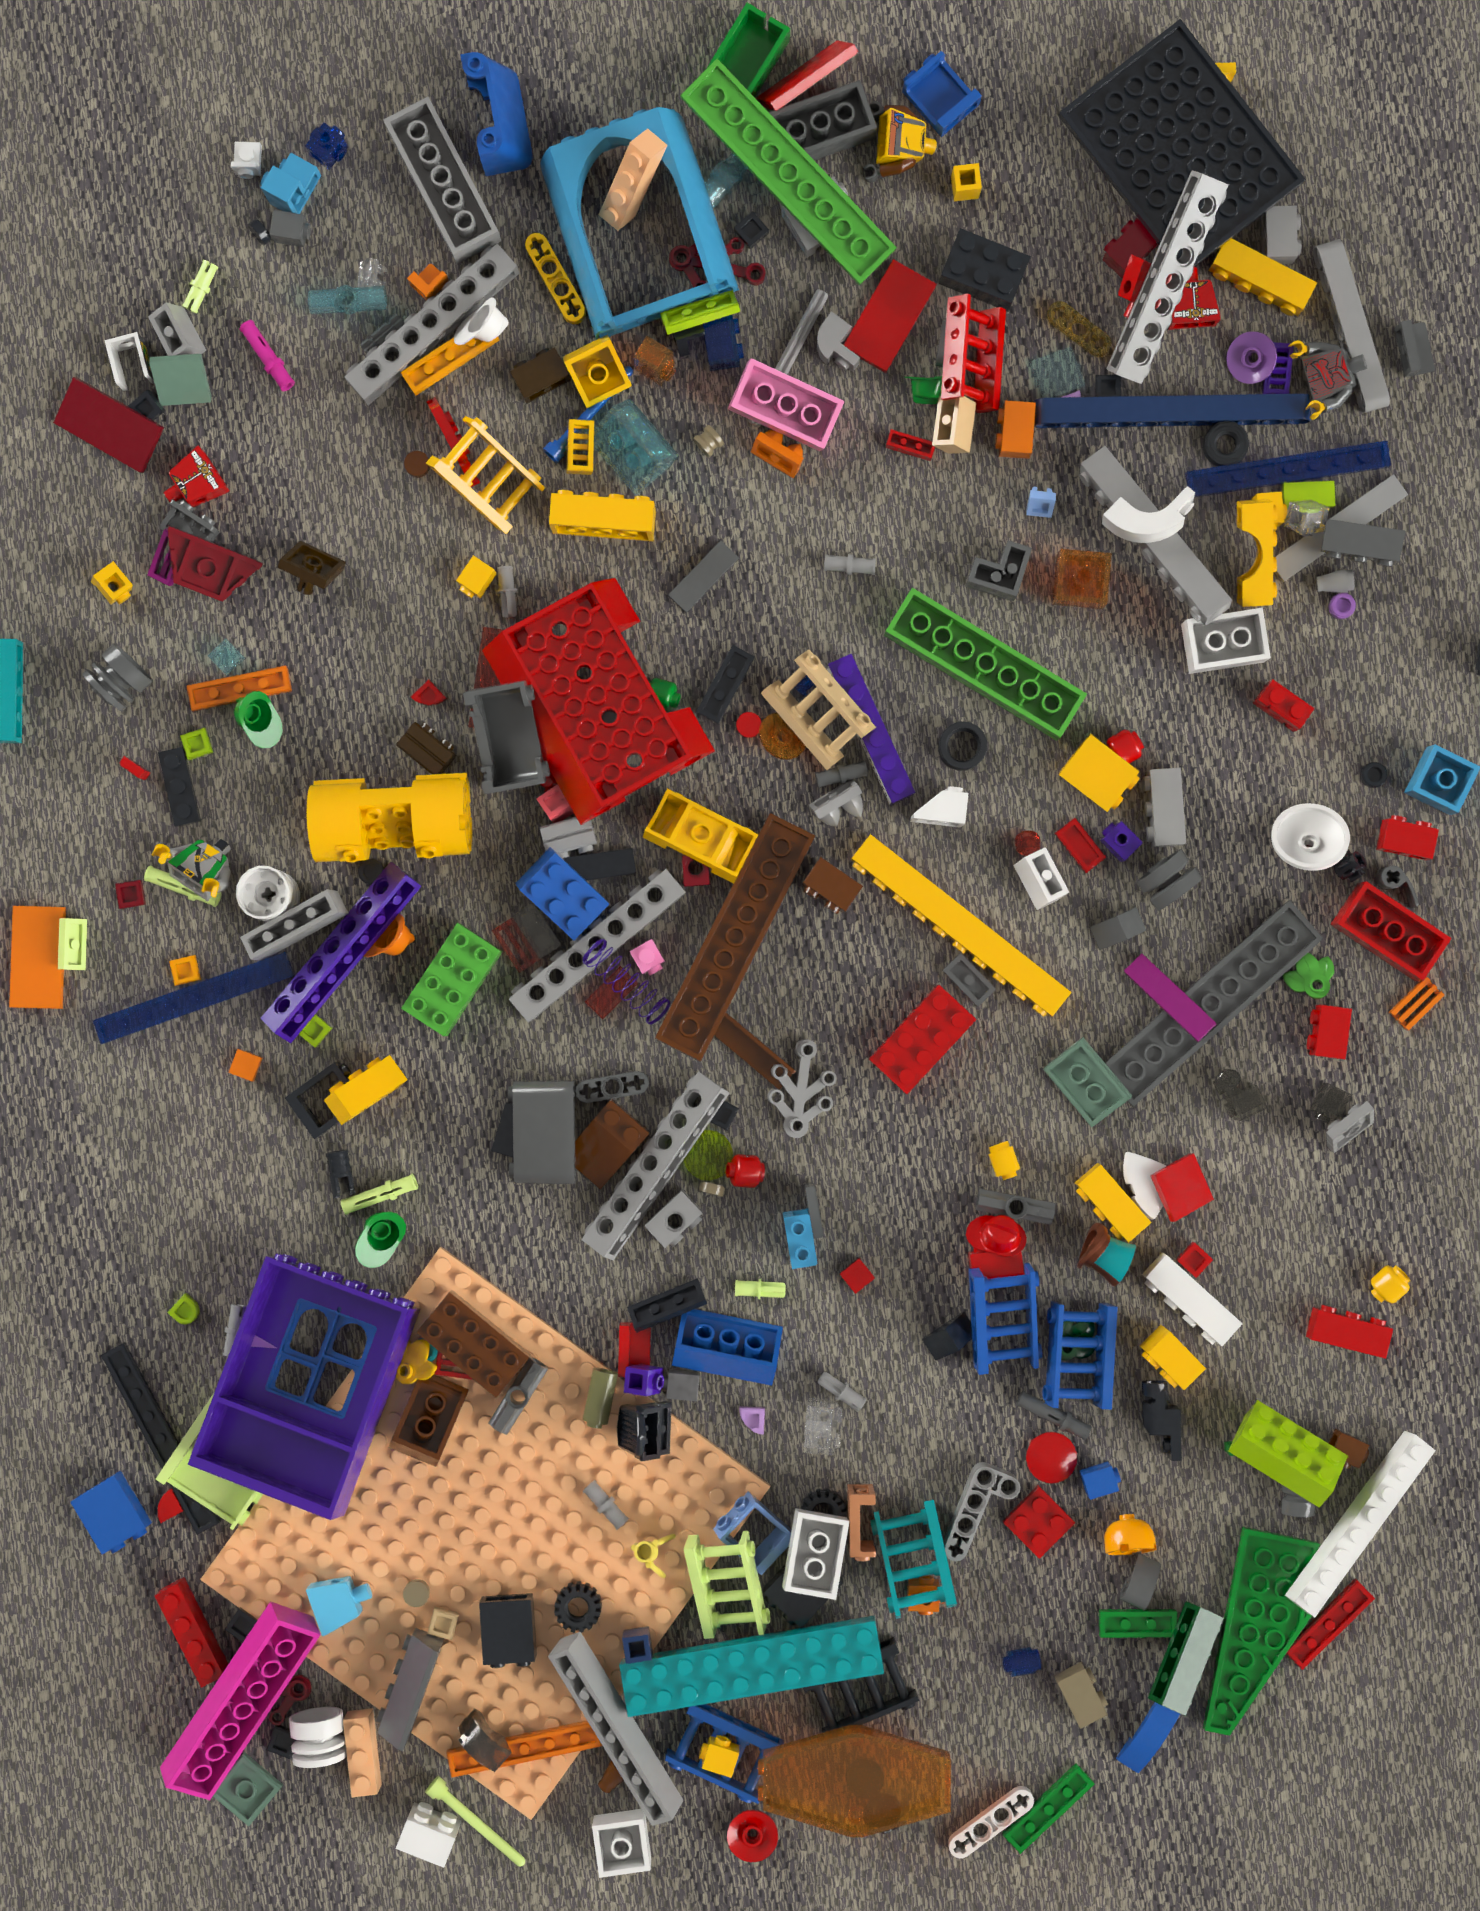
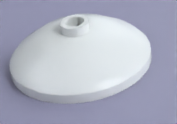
[1271,803,1350,871]

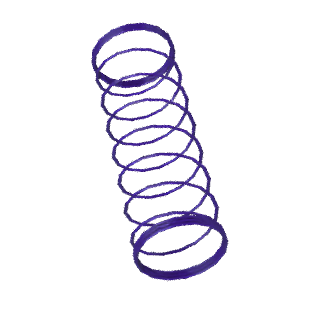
[582,939,671,1025]

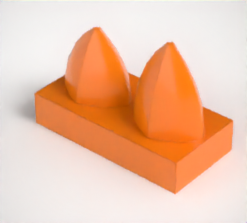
[751,429,804,479]

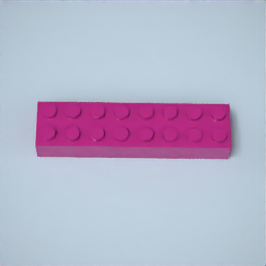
[160,1601,321,1800]

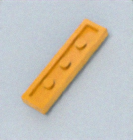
[400,337,500,396]

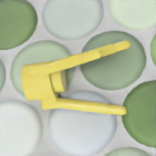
[631,1534,676,1578]

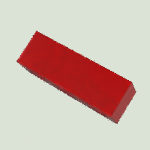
[885,429,935,461]

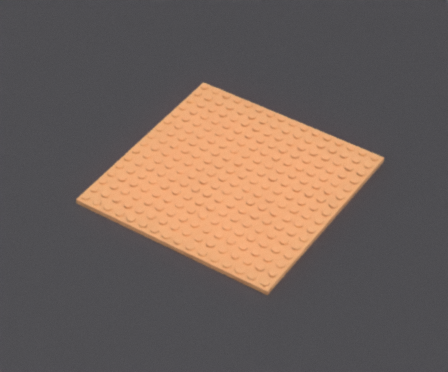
[200,1247,770,1820]

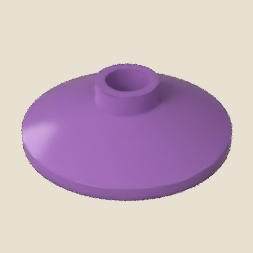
[1227,332,1277,384]

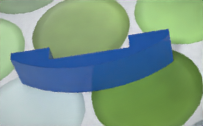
[1116,1702,1180,1773]

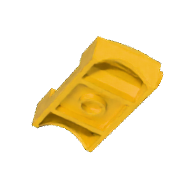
[643,788,758,884]

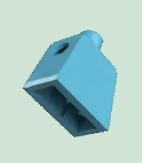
[306,1576,372,1636]

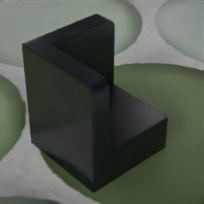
[672,324,705,357]

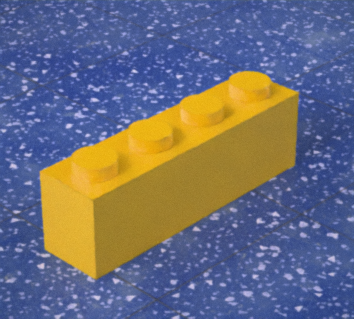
[1208,239,1317,316]

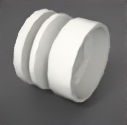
[236,866,300,922]
[289,1707,347,1768]

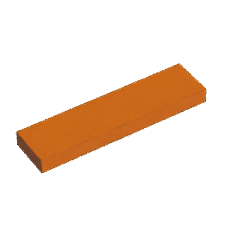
[187,666,292,711]

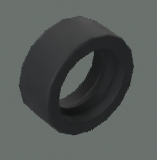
[938,721,987,771]

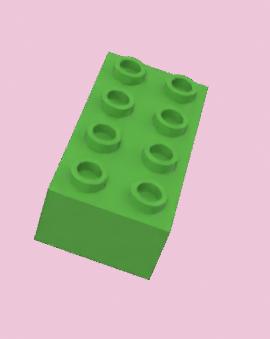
[401,923,503,1037]

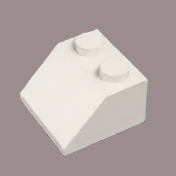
[910,787,968,827]

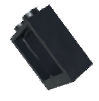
[285,1061,352,1139]

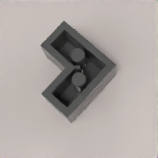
[965,540,1032,601]

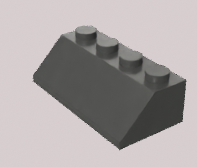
[376,1628,445,1751]

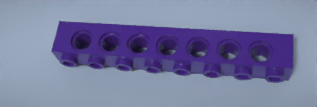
[261,861,421,1043]

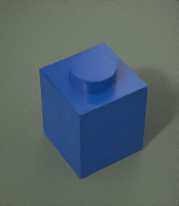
[1079,1462,1121,1500]

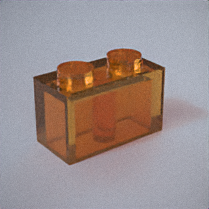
[633,336,676,386]

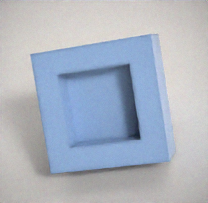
[1026,487,1056,518]

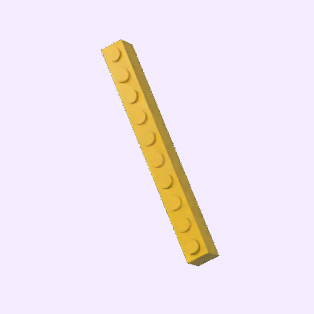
[851,834,1071,1017]

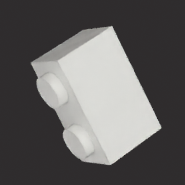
[1013,847,1069,910]

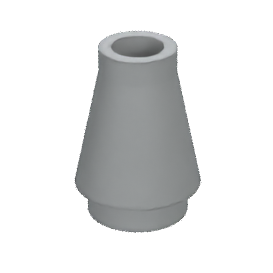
[1316,568,1355,593]

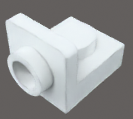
[231,142,262,179]

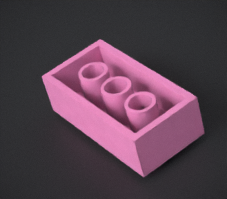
[728,358,844,451]

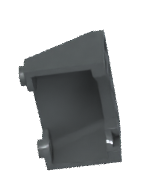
[463,681,550,794]
[508,1080,576,1184]

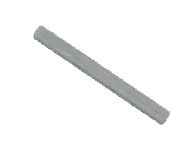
[748,289,828,427]

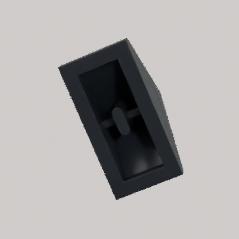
[922,1311,972,1360]

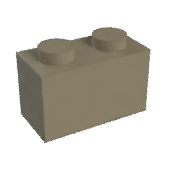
[1054,1662,1108,1729]

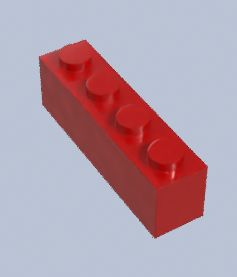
[155,1577,228,1688]

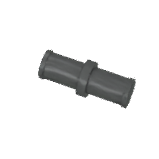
[815,760,868,788]

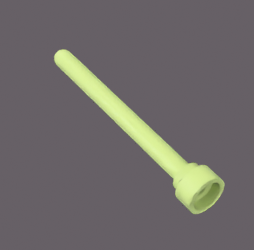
[425,1776,525,1866]

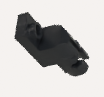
[1142,1380,1182,1461]

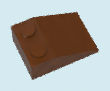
[574,1099,650,1190]
[388,1375,469,1467]

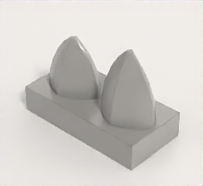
[809,779,863,827]

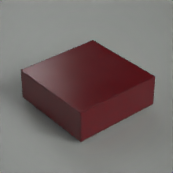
[115,880,146,909]

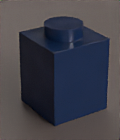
[622,1626,653,1664]

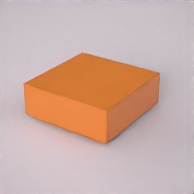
[228,1049,263,1082]

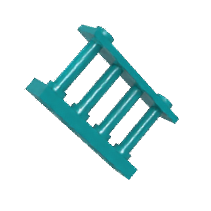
[870,1500,957,1619]

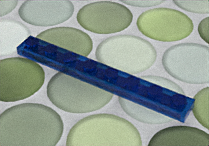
[1185,441,1391,498]
[92,952,295,1044]

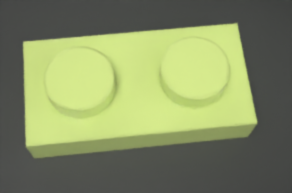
[58,918,87,970]

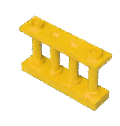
[426,416,545,534]

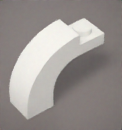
[1102,486,1195,543]

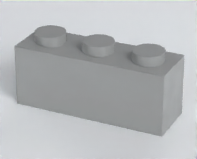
[1142,767,1186,848]

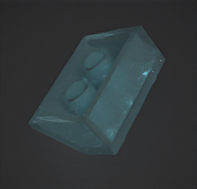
[594,398,679,496]

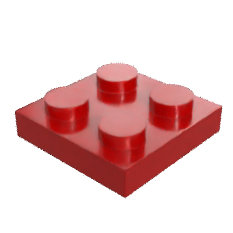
[1003,1485,1075,1559]

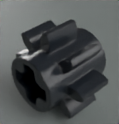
[1333,849,1366,882]

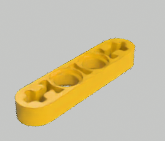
[525,233,586,324]

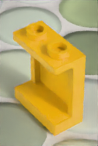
[1059,733,1140,812]

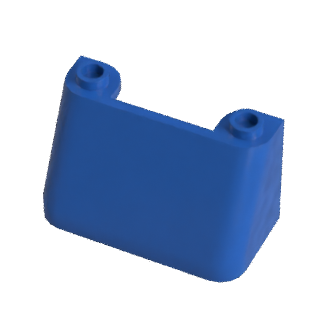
[460,52,533,176]

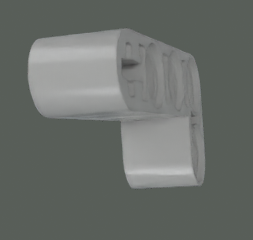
[943,1462,1020,1561]

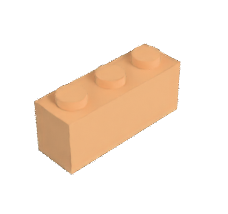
[343,1708,382,1797]

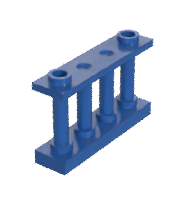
[969,1263,1042,1375]
[1042,1301,1118,1409]
[665,1704,784,1804]

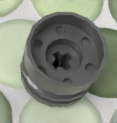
[83,643,153,712]

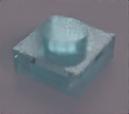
[208,638,245,675]

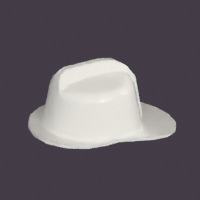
[454,297,508,345]

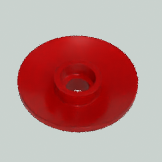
[727,1810,778,1862]

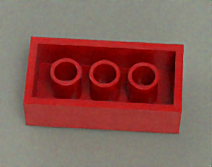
[1330,881,1452,981]
[868,985,977,1094]

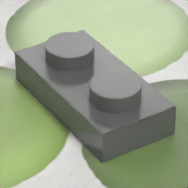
[942,953,996,1007]

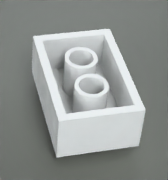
[1181,608,1271,674]
[782,1508,849,1600]

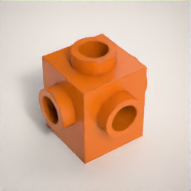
[907,1575,944,1615]

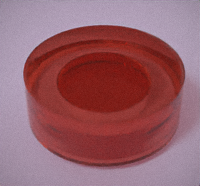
[1015,831,1041,856]

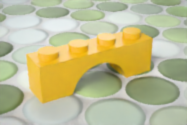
[1237,499,1277,607]

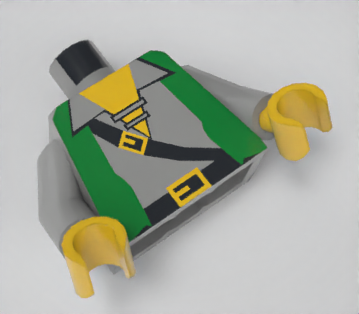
[152,839,231,902]

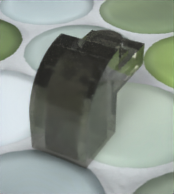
[458,1708,512,1772]

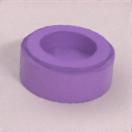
[1328,593,1356,619]

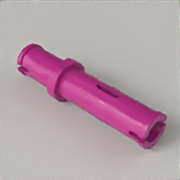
[239,320,295,392]

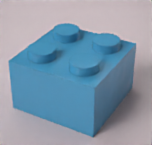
[1404,744,1480,815]

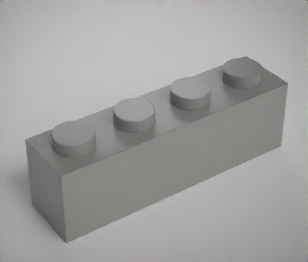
[240,889,349,961]

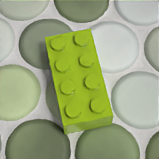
[1228,1400,1348,1507]

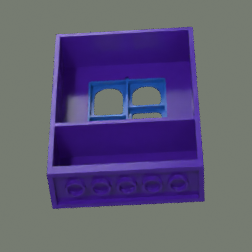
[187,1253,420,1520]

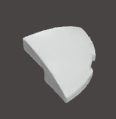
[1123,1152,1166,1220]

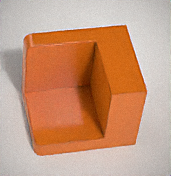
[407,264,449,300]

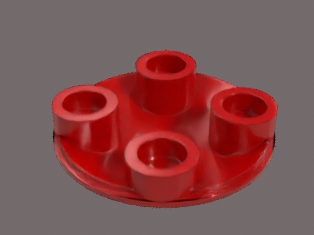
[1026,1432,1077,1483]

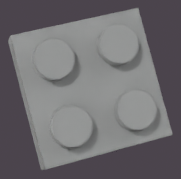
[1326,1101,1374,1153]

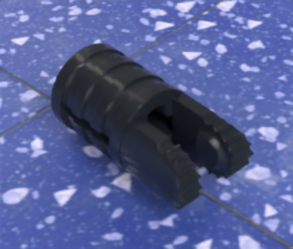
[325,1149,356,1199]

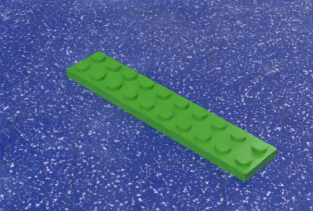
[680,59,897,286]

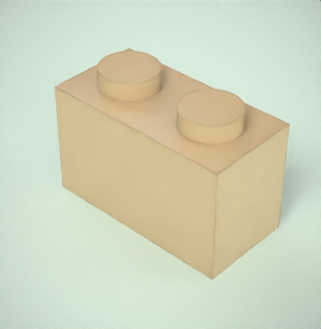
[932,396,976,454]

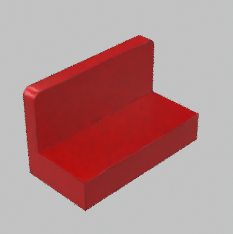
[618,1322,651,1377]

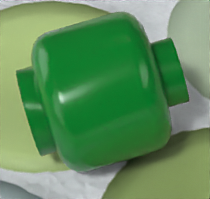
[649,678,681,713]

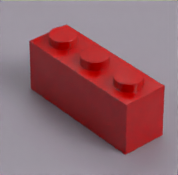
[1306,1304,1393,1359]

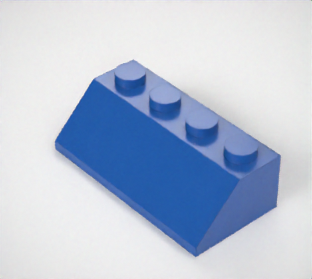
[672,1309,783,1386]

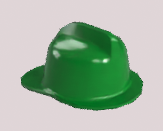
[904,376,942,404]
[234,691,283,748]
[355,1211,406,1268]

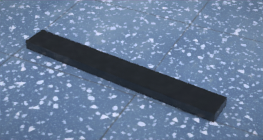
[101,1342,221,1535]

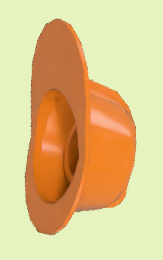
[363,914,415,958]

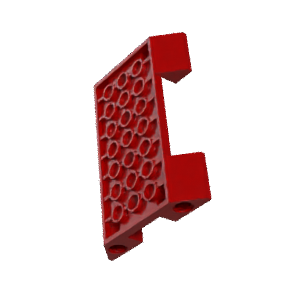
[482,578,715,825]

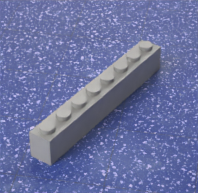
[1079,446,1232,626]
[548,1632,683,1826]

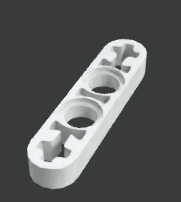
[948,1786,1034,1858]

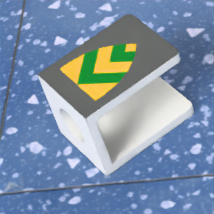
[104,332,154,391]

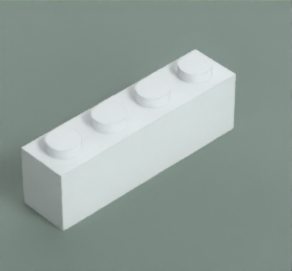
[1142,1252,1243,1346]

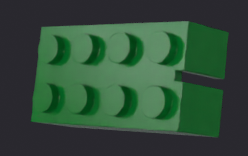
[706,2,790,98]

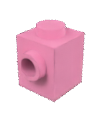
[630,939,665,976]

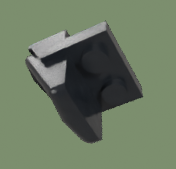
[617,1401,672,1461]

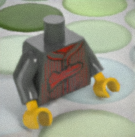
[1288,340,1367,420]

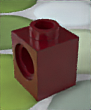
[682,855,710,887]

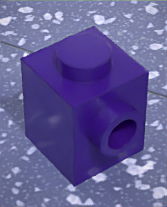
[1100,821,1143,862]
[624,1364,664,1396]

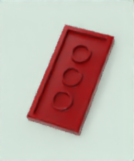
[755,40,858,111]
[844,259,937,373]

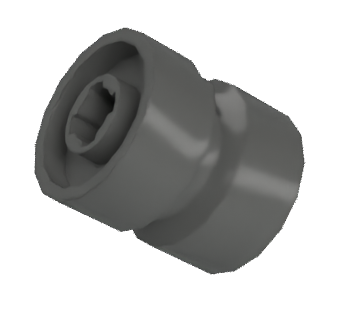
[1281,1484,1315,1517]

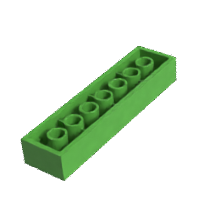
[884,588,1087,741]

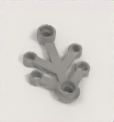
[767,1039,837,1138]

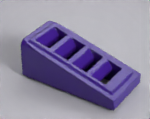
[1262,342,1294,394]

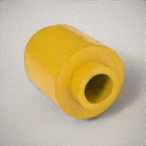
[988,1141,1020,1180]

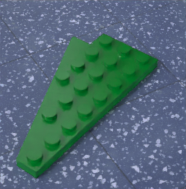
[1203,1526,1320,1736]

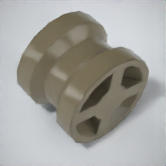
[693,425,724,458]

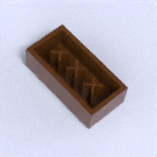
[416,1290,531,1398]

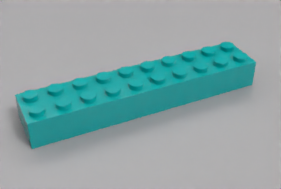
[619,1615,884,1717]

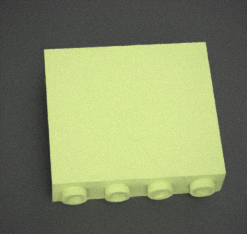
[156,1393,263,1530]

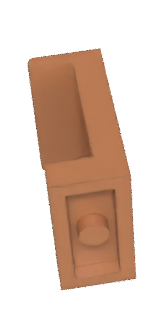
[847,1484,876,1561]

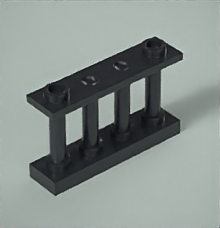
[803,1637,919,1740]

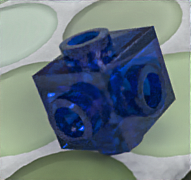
[305,123,348,170]

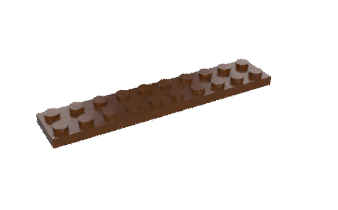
[655,813,815,1062]

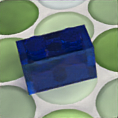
[703,315,744,372]

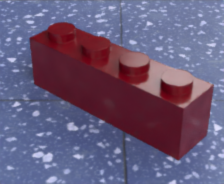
[1102,218,1158,279]

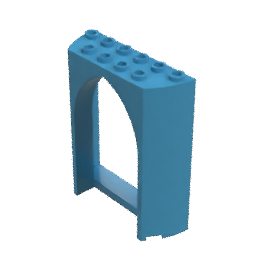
[540,107,739,340]

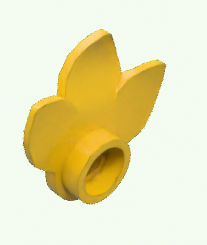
[396,1339,437,1384]

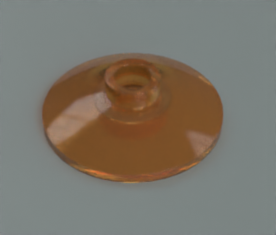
[759,712,806,760]

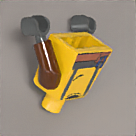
[864,101,937,183]

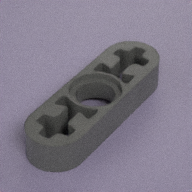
[575,1071,649,1103]

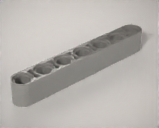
[1313,239,1390,413]

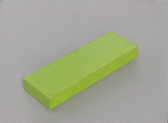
[660,290,740,335]

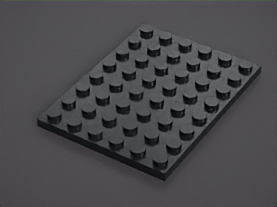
[1058,19,1306,268]

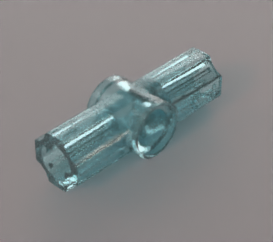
[705,153,748,209]
[308,285,387,315]

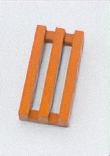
[1389,977,1445,1031]

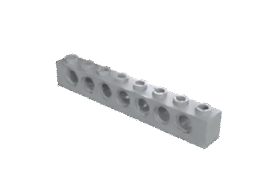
[1107,170,1228,384]
[345,243,520,406]
[509,869,686,1023]
[581,1071,730,1260]

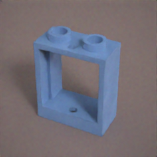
[713,1491,792,1575]

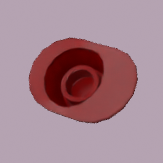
[966,1215,1027,1257]

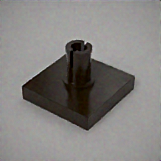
[278,541,346,595]

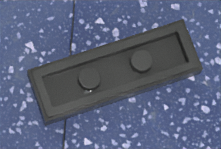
[668,540,739,614]

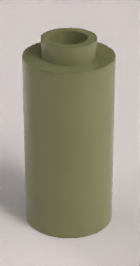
[583,1368,618,1429]

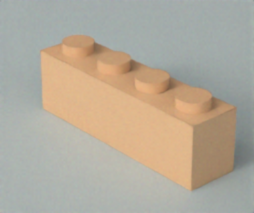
[599,129,667,231]

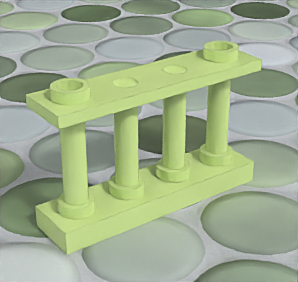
[683,1531,770,1639]

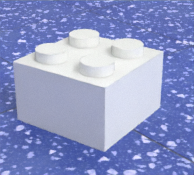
[396,1802,461,1868]
[592,1809,652,1878]

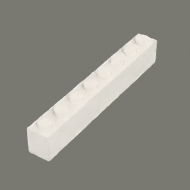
[1285,1431,1436,1617]

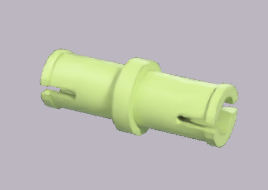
[182,260,218,314]

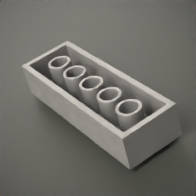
[383,97,501,264]

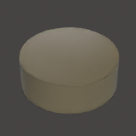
[698,1181,725,1197]
[403,1579,430,1607]

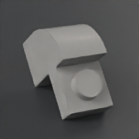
[817,311,860,372]

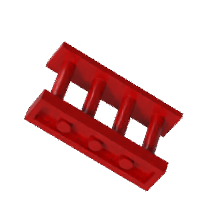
[941,294,1006,413]

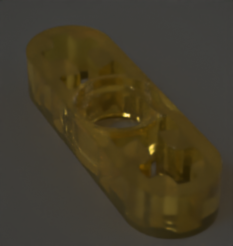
[1047,301,1111,357]

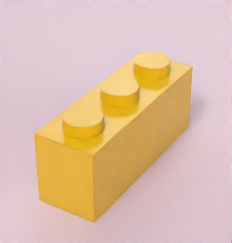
[324,1055,408,1125]
[1075,1163,1152,1243]

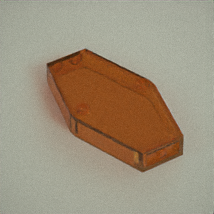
[758,1725,951,1837]

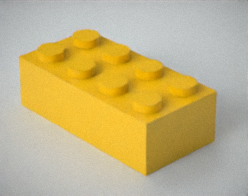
[549,490,656,541]

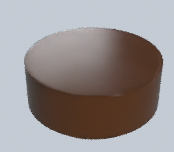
[404,451,430,478]

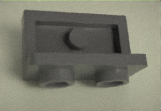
[159,500,219,542]

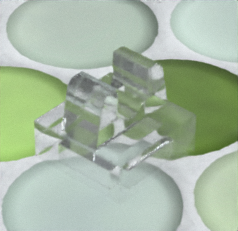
[357,257,387,290]

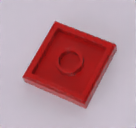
[1150,1153,1214,1222]

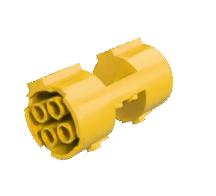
[307,773,473,862]

